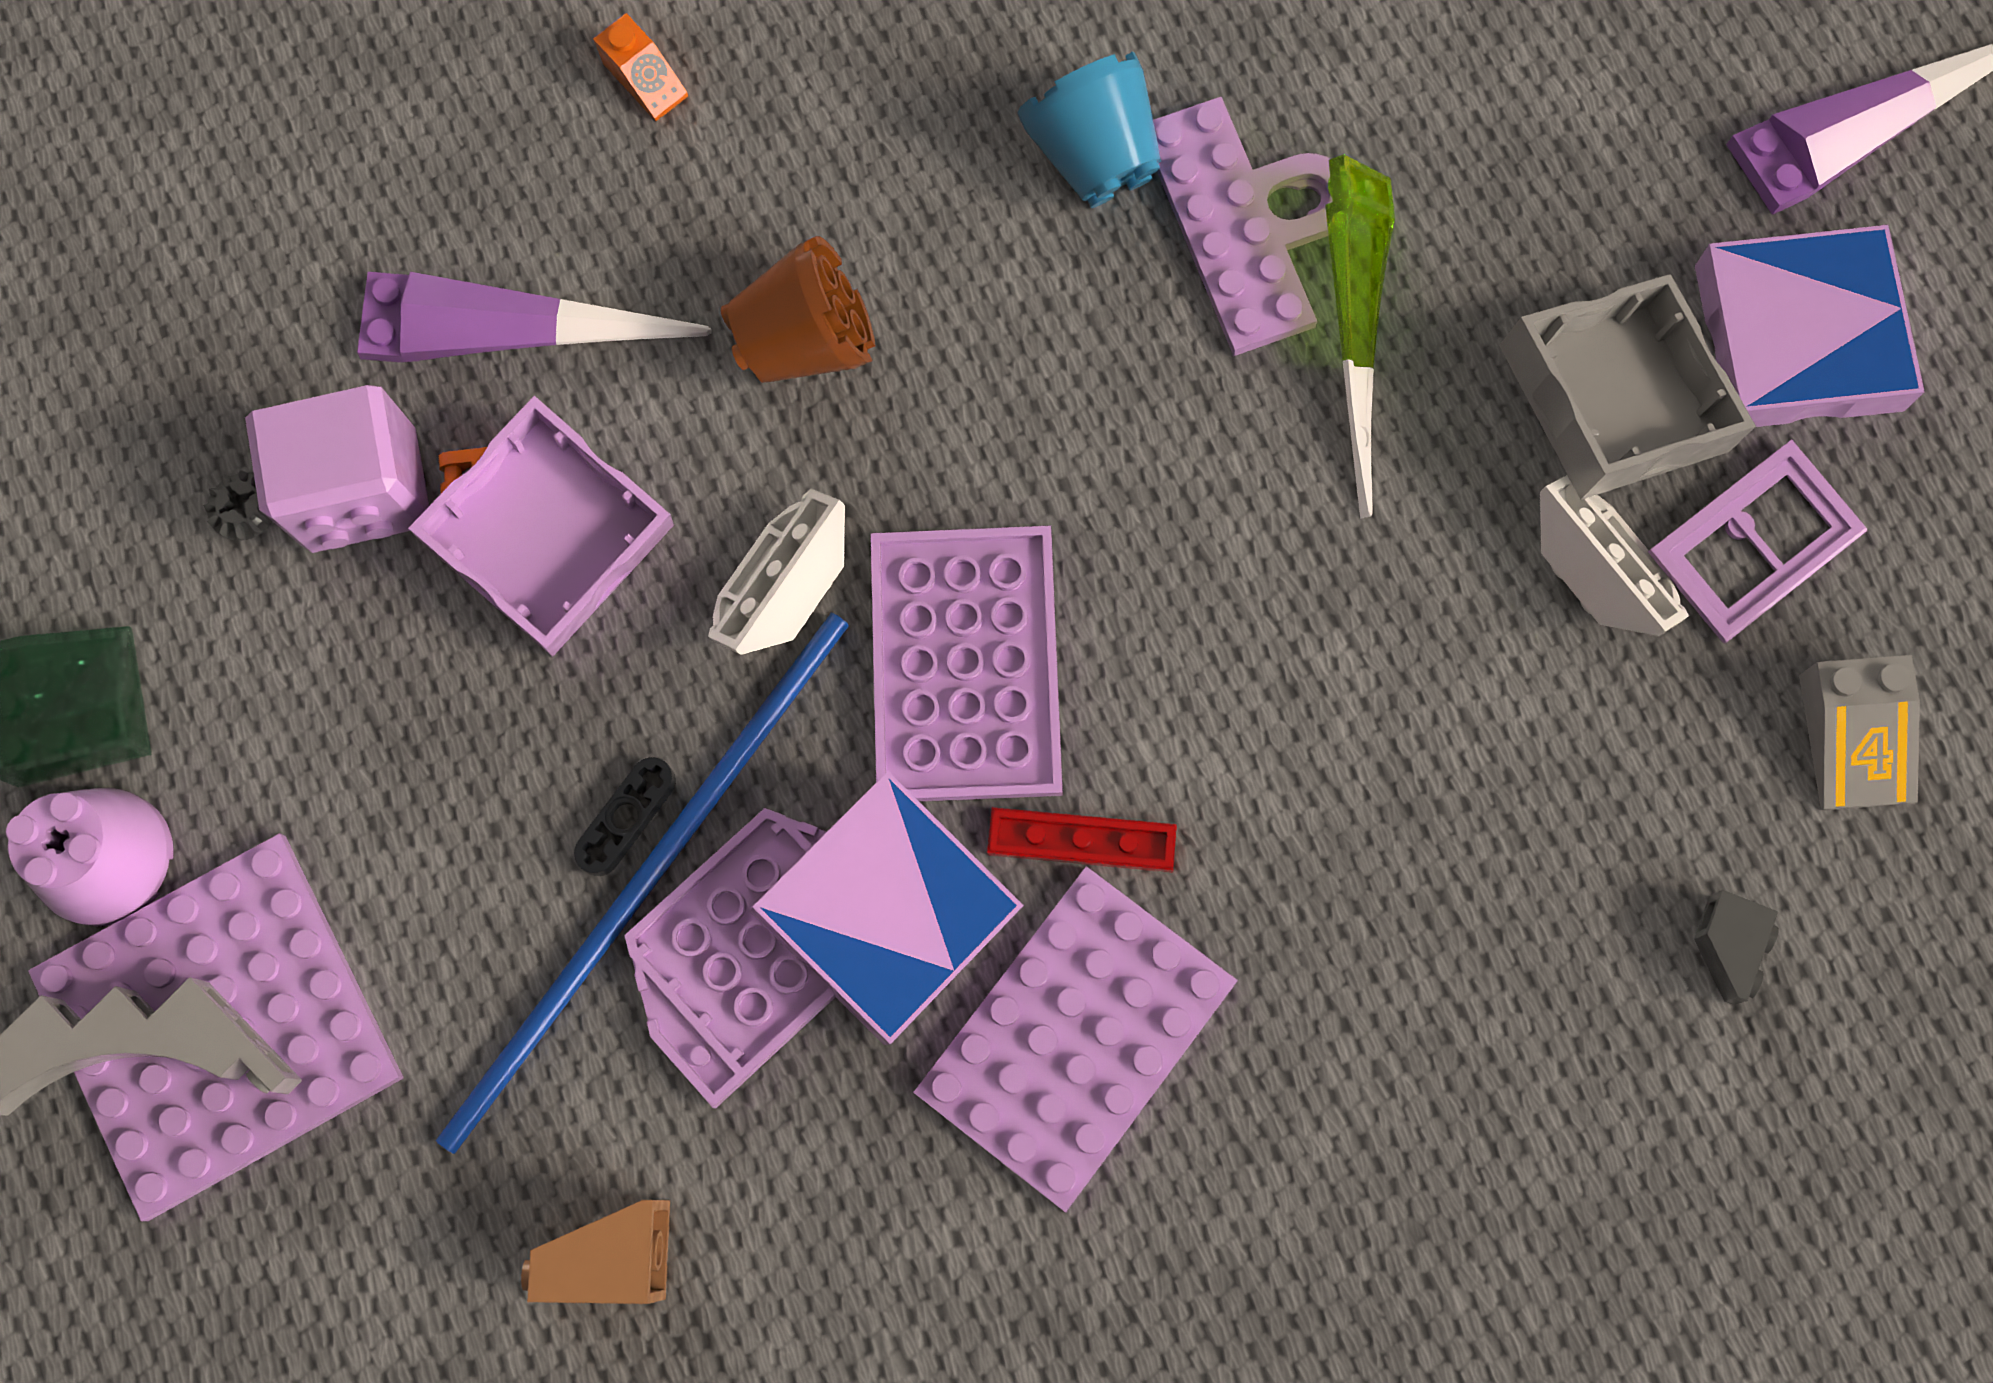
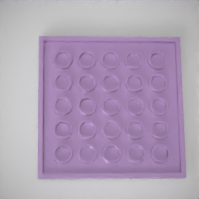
[28,833,403,1221]

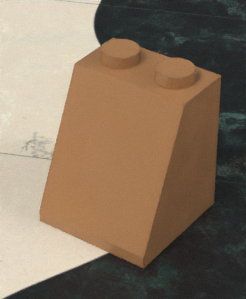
[521,1200,670,1304]

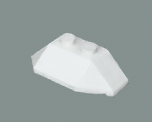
[1540,475,1689,636]
[708,489,845,655]

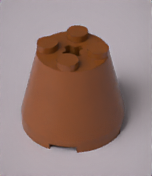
[720,236,875,383]

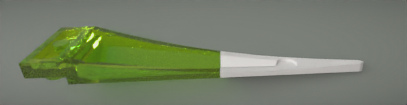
[1325,154,1395,519]

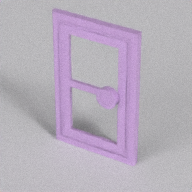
[1648,439,1867,643]

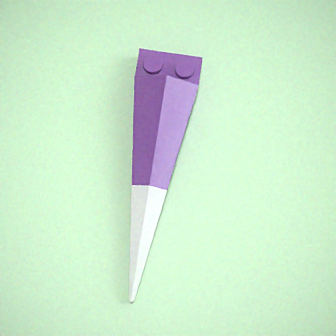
[1726,44,1993,215]
[357,272,712,362]

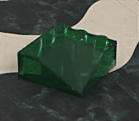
[0,626,152,788]

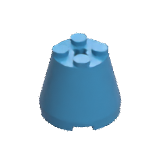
[1017,52,1161,208]

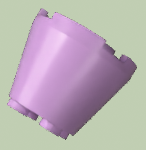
[6,788,173,927]

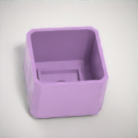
[245,385,429,553]

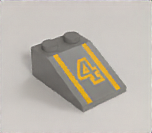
[1799,655,1920,811]

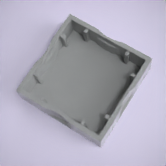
[1499,274,1756,500]

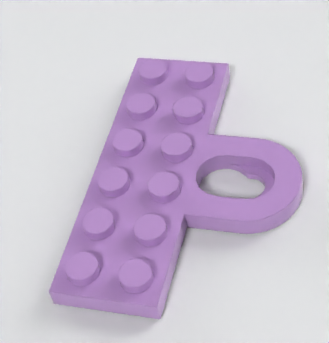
[1153,97,1353,356]

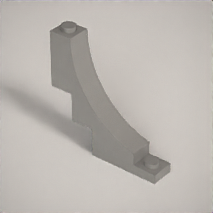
[0,977,302,1116]

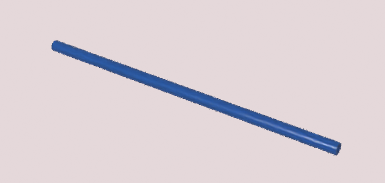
[436,612,849,1154]

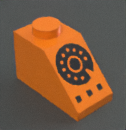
[593,13,688,121]

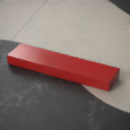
[987,807,1177,873]

